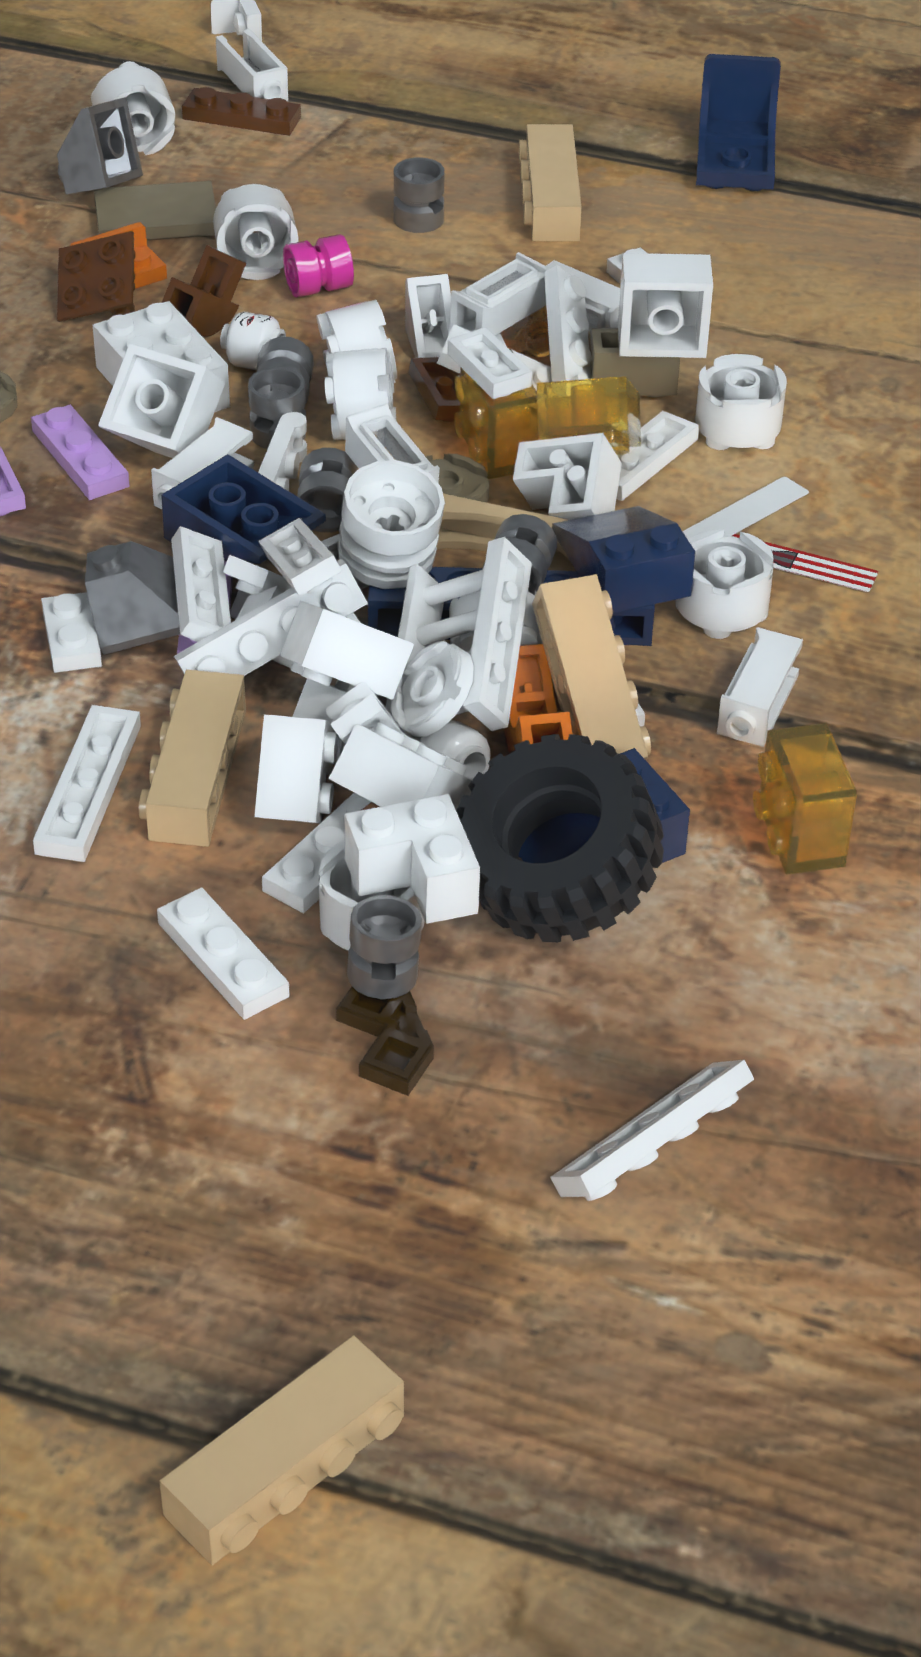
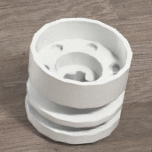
[337,460,445,589]

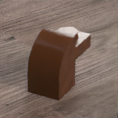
[161,245,247,337]

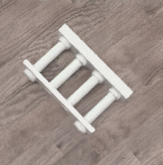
[386,537,532,741]

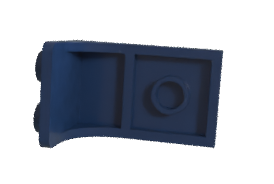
[696,54,781,191]

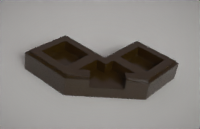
[336,986,434,1096]

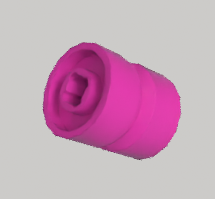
[283,234,354,298]

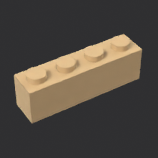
[519,124,582,241]
[532,574,651,760]
[139,669,246,847]
[159,1335,404,1566]

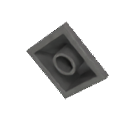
[57,97,143,194]
[85,541,180,655]

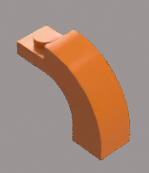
[504,644,573,754]

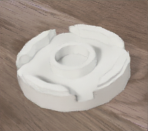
[391,641,474,737]

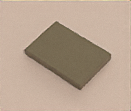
[94,181,216,240]

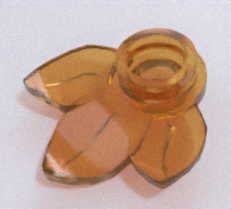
[500,306,550,357]

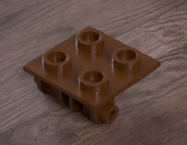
[57,231,136,322]

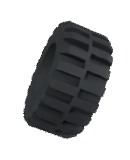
[456,734,664,943]

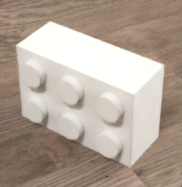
[92,301,230,412]

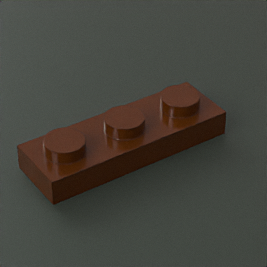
[182,87,301,136]

